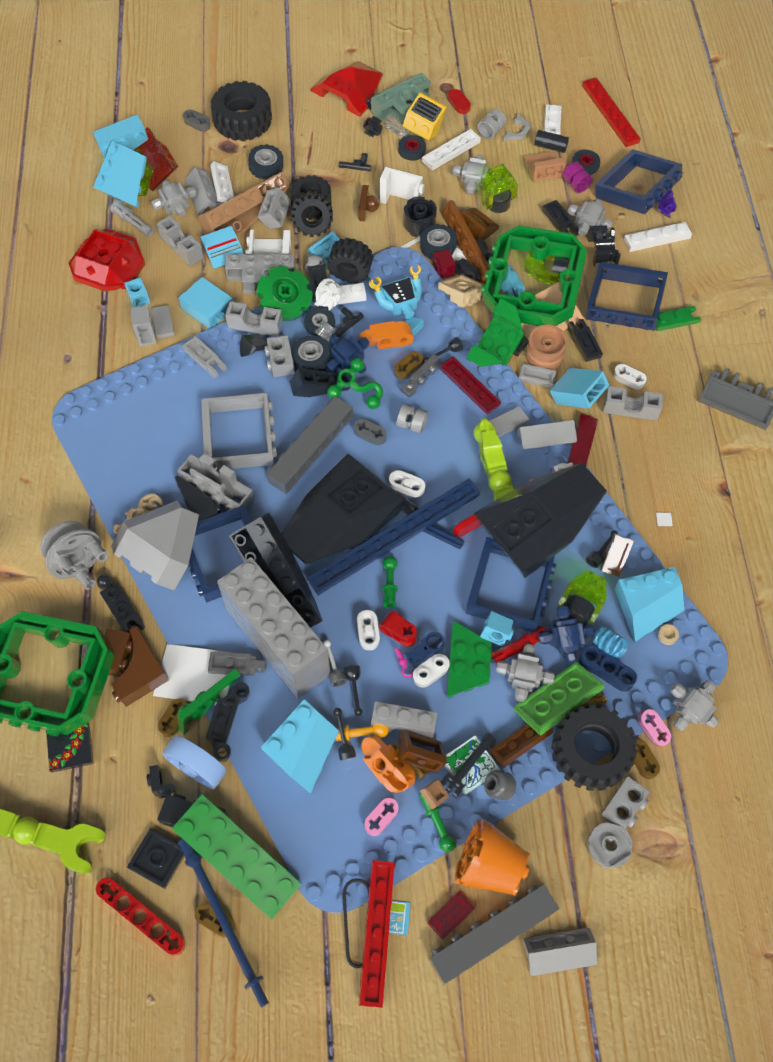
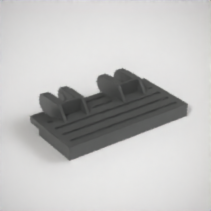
[698,368,773,430]

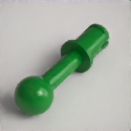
[382,556,398,608]
[418,793,457,853]

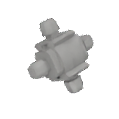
[452,154,498,194]
[151,180,197,217]
[568,199,613,236]
[496,644,555,702]
[670,680,719,731]

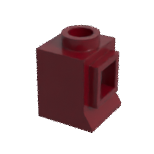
[432,249,456,278]

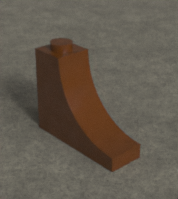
[111,626,169,707]

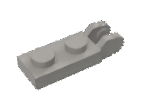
[182,336,227,378]

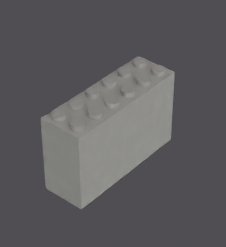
[217,557,330,699]

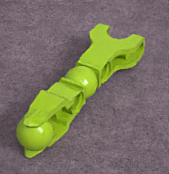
[473,418,514,501]
[0,809,106,875]

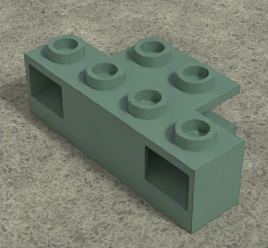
[371,72,431,124]

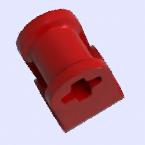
[378,611,417,647]

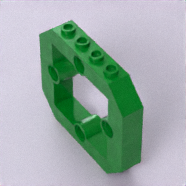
[481,225,587,326]
[0,611,115,737]

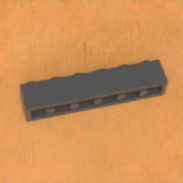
[267,396,353,494]
[429,885,559,986]

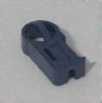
[405,632,445,669]

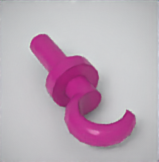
[395,648,413,678]

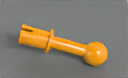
[335,724,389,742]

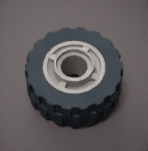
[248,144,284,179]
[420,224,457,260]
[291,335,332,371]

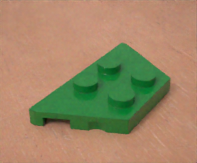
[447,622,492,698]

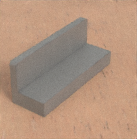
[185,166,221,214]
[516,420,577,449]
[523,928,597,976]

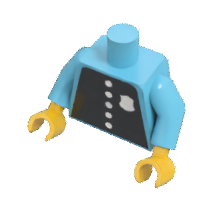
[369,265,422,319]

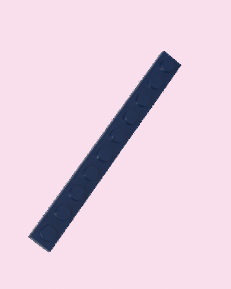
[307,478,480,596]

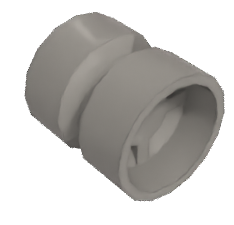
[477,109,506,139]
[396,404,429,434]

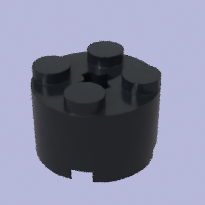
[403,196,437,237]

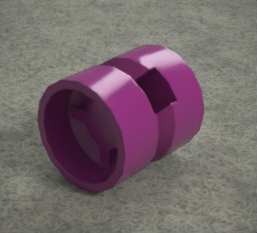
[562,162,593,193]

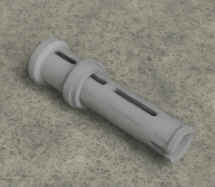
[110,200,154,237]

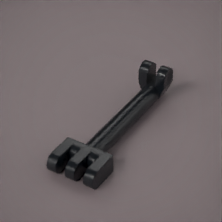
[441,733,496,798]

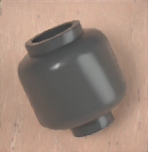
[484,770,516,800]

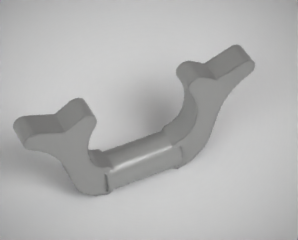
[503,113,530,142]

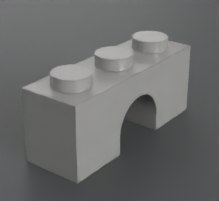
[157,216,203,266]
[226,301,283,337]
[603,386,663,421]
[371,701,438,739]

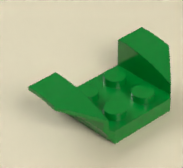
[466,299,524,367]

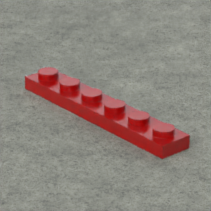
[582,77,641,147]
[358,860,395,1008]

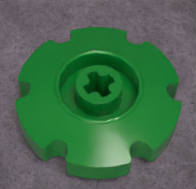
[256,266,312,321]

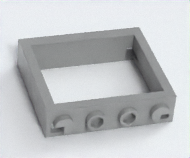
[201,393,277,470]

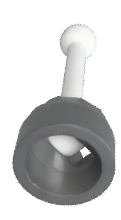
[323,640,347,687]

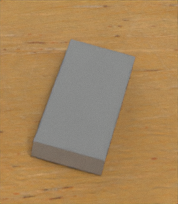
[151,305,175,339]
[519,363,557,388]
[489,406,529,437]

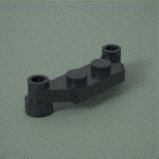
[206,682,250,762]

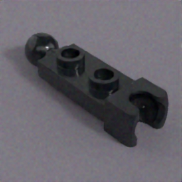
[97,574,145,636]

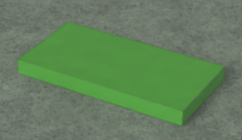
[513,661,605,736]

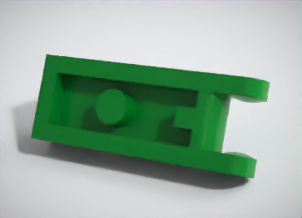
[652,306,701,331]

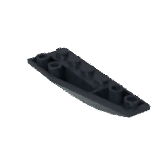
[229,513,323,628]

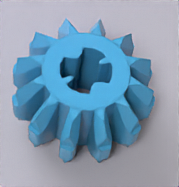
[593,626,629,658]

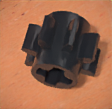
[363,116,383,137]

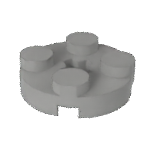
[587,822,632,869]

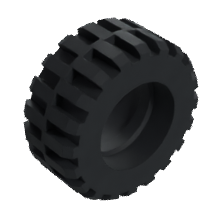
[211,81,272,141]
[551,704,637,791]

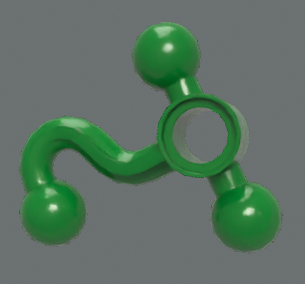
[327,358,383,409]

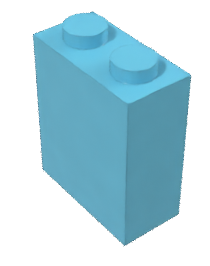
[179,277,233,329]
[550,368,609,409]

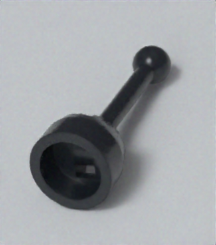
[423,337,463,363]
[586,530,618,568]
[344,665,363,716]
[333,708,356,760]

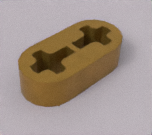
[394,352,423,380]
[158,698,187,737]
[633,740,660,780]
[195,903,235,938]

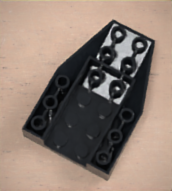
[281,454,403,565]
[474,462,607,578]

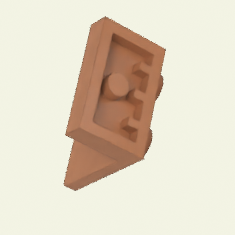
[524,151,566,182]

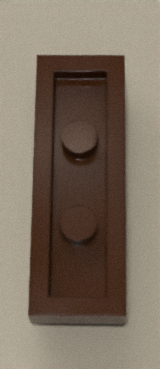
[490,724,554,768]

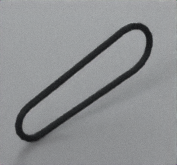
[342,878,369,968]

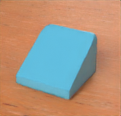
[405,317,424,337]

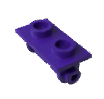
[658,189,677,218]

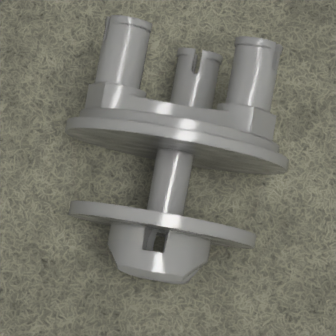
[40,521,108,590]

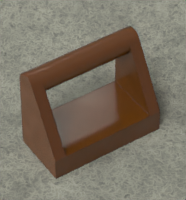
[461,208,499,241]
[398,729,447,773]

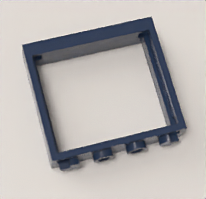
[595,149,683,215]
[586,262,668,331]
[189,505,252,603]
[465,537,556,632]

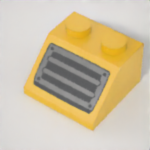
[403,92,447,140]

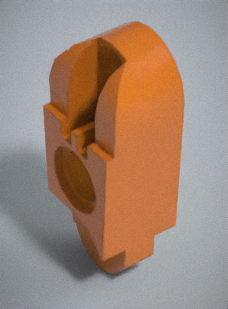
[359,321,414,350]
[362,735,415,793]

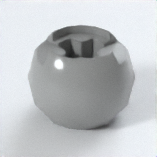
[306,255,324,274]

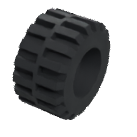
[290,175,332,220]
[291,190,333,237]
[327,238,374,283]

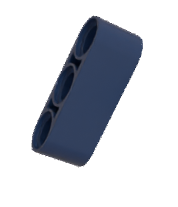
[579,645,637,692]

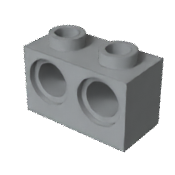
[258,188,291,229]
[130,306,157,347]
[264,335,294,378]
[601,777,650,828]

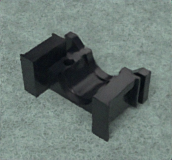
[587,225,621,266]

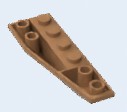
[197,171,290,236]

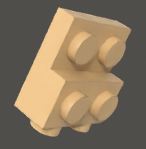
[438,275,484,307]

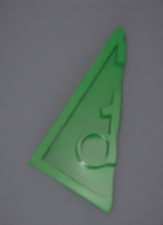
[178,669,240,735]

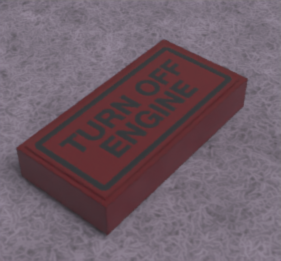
[427,891,475,941]

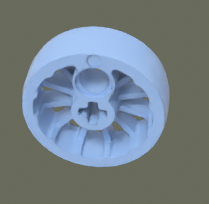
[162,735,226,789]

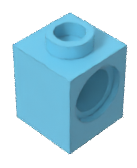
[124,278,150,308]
[480,611,514,646]

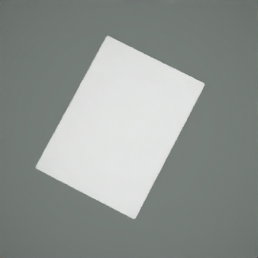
[153,644,234,705]

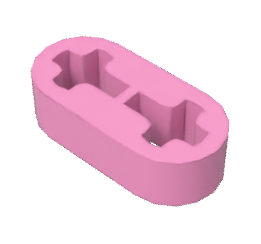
[637,709,671,746]
[365,798,399,836]

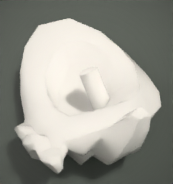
[314,278,342,310]

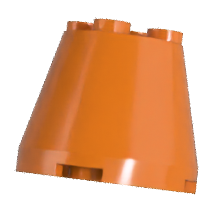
[454,819,529,896]

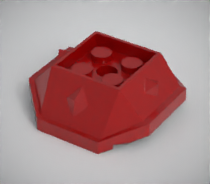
[68,228,145,291]

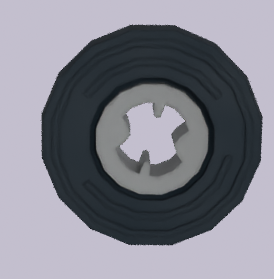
[304,307,336,337]

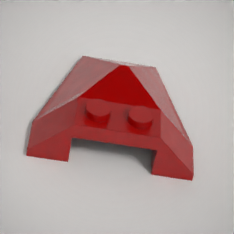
[311,61,383,117]

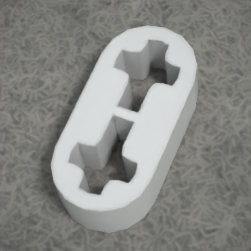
[613,364,647,390]

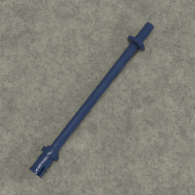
[178,839,269,1008]

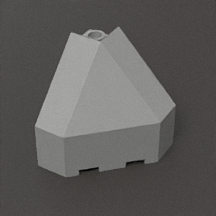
[111,501,199,591]

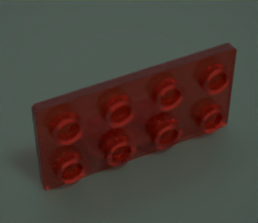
[133,127,179,191]

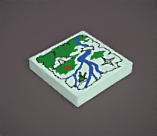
[445,736,500,795]

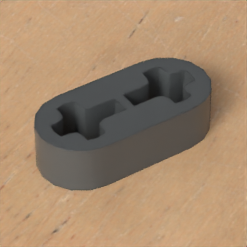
[183,110,211,132]
[354,419,386,445]

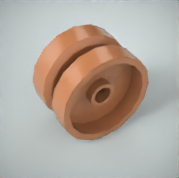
[526,324,568,370]

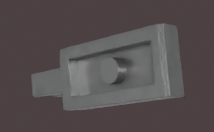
[401,354,439,398]
[208,652,267,676]

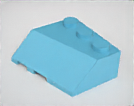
[93,141,147,208]
[614,567,684,643]
[261,699,339,794]

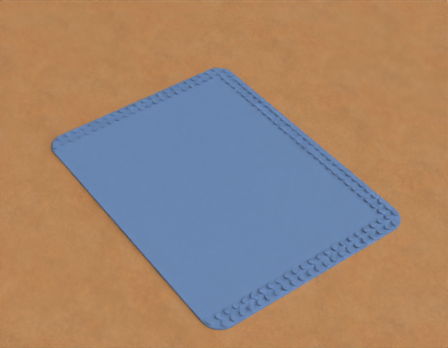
[52,247,728,913]

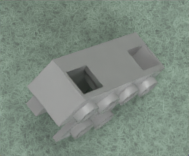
[225,254,295,294]
[177,453,254,511]

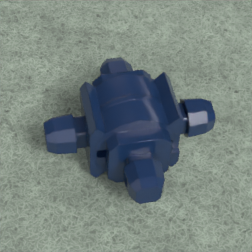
[326,336,370,374]
[538,605,595,663]

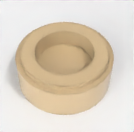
[657,624,679,645]

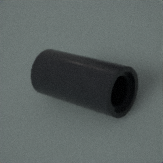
[534,130,569,153]

